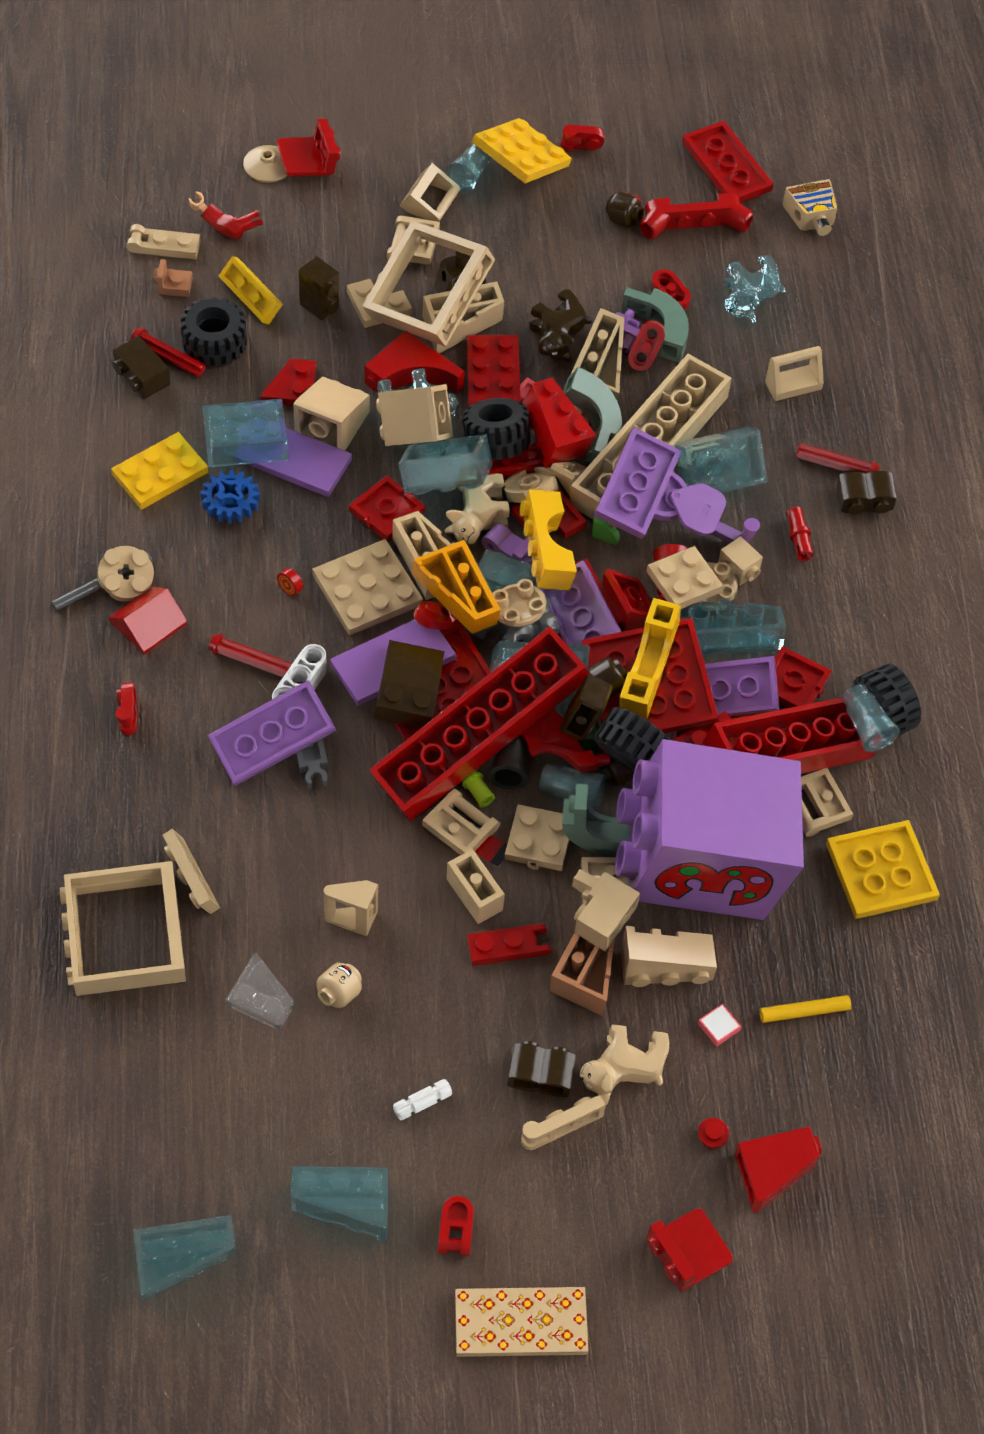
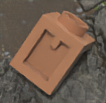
[153,259,193,297]

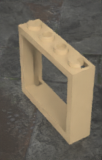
[362,220,495,347]
[60,861,186,996]

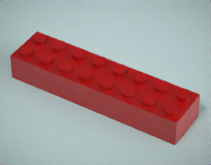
[369,626,589,822]

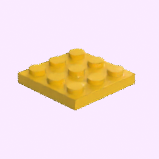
[472,118,572,183]
[826,820,940,919]

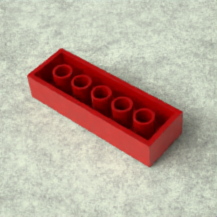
[703,694,884,774]

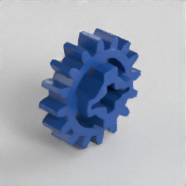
[201,470,260,524]

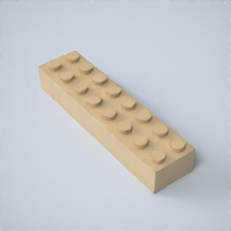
[569,354,732,529]

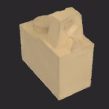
[572,870,640,951]

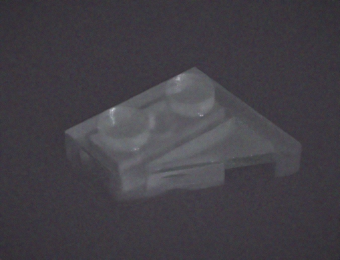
[225,953,294,1031]

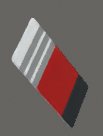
[470,822,507,867]

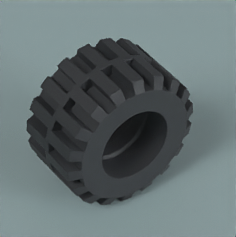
[180,297,247,367]
[463,398,531,460]
[852,663,922,742]
[593,707,670,772]

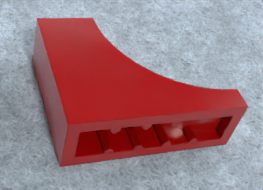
[364,331,465,393]

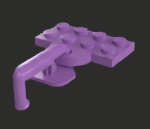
[594,427,760,544]

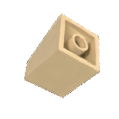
[293,376,370,451]
[376,384,453,446]

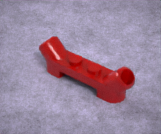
[639,193,753,240]

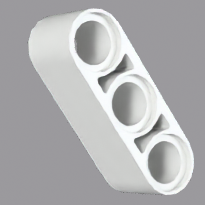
[272,644,327,699]

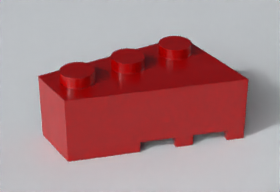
[522,378,596,469]

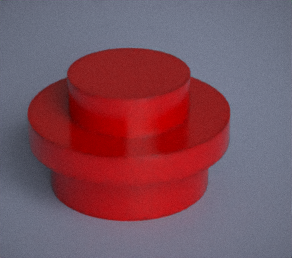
[698,1118,729,1149]

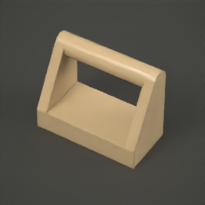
[399,163,460,222]
[765,346,824,401]
[323,880,378,936]

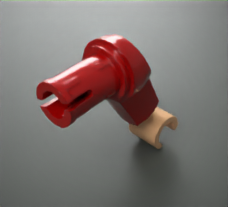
[189,191,263,239]

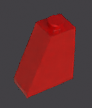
[734,1126,822,1213]

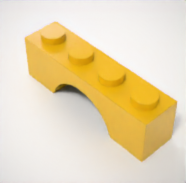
[520,489,577,590]
[620,598,681,719]

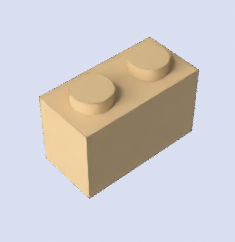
[446,849,505,924]

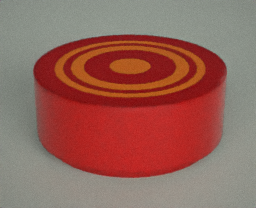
[277,568,303,596]

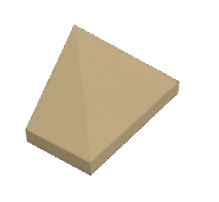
[551,461,587,496]

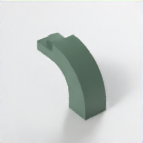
[621,288,689,363]
[563,367,622,463]
[562,784,629,857]

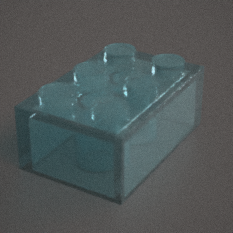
[202,399,288,468]
[674,426,768,493]
[398,434,493,495]

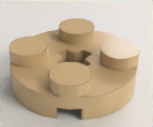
[504,467,559,503]
[97,546,154,602]

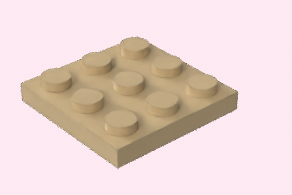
[312,539,423,636]

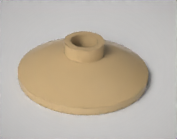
[243,145,288,183]

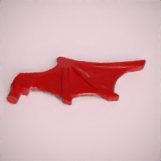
[521,709,610,772]

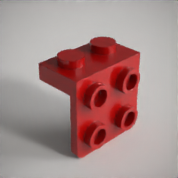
[276,118,341,177]
[646,1208,733,1293]

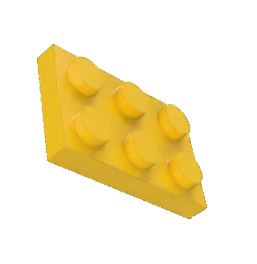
[111,432,209,510]

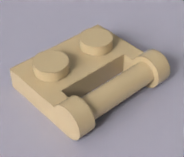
[386,216,440,265]
[801,768,853,837]
[422,789,500,855]

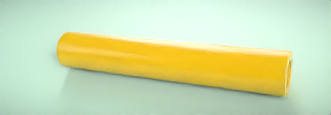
[759,995,851,1023]

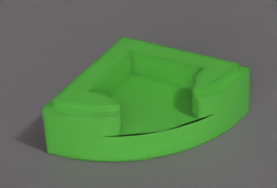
[592,517,620,545]

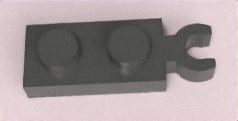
[296,738,328,789]

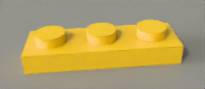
[219,256,283,324]

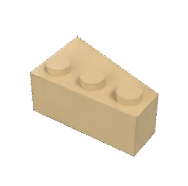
[422,282,504,353]
[571,308,624,402]
[392,511,454,600]
[620,926,717,987]

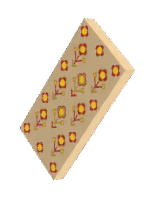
[455,1287,588,1357]

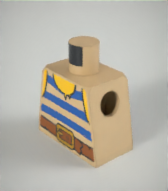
[782,179,837,236]

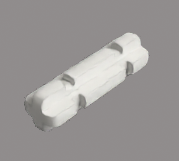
[393,1079,452,1120]

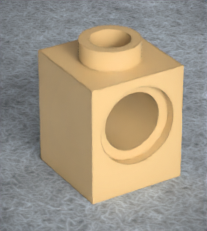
[718,536,763,586]

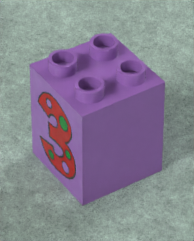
[615,739,804,920]

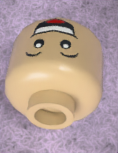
[317,963,362,1008]

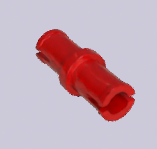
[785,507,814,561]

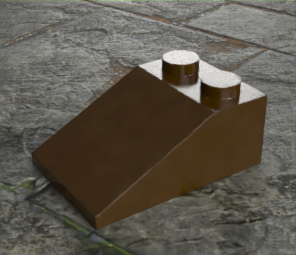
[373,640,445,728]

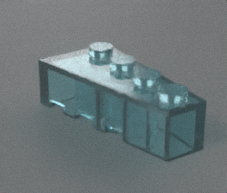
[680,599,786,655]

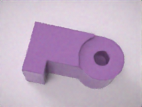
[481,524,532,574]

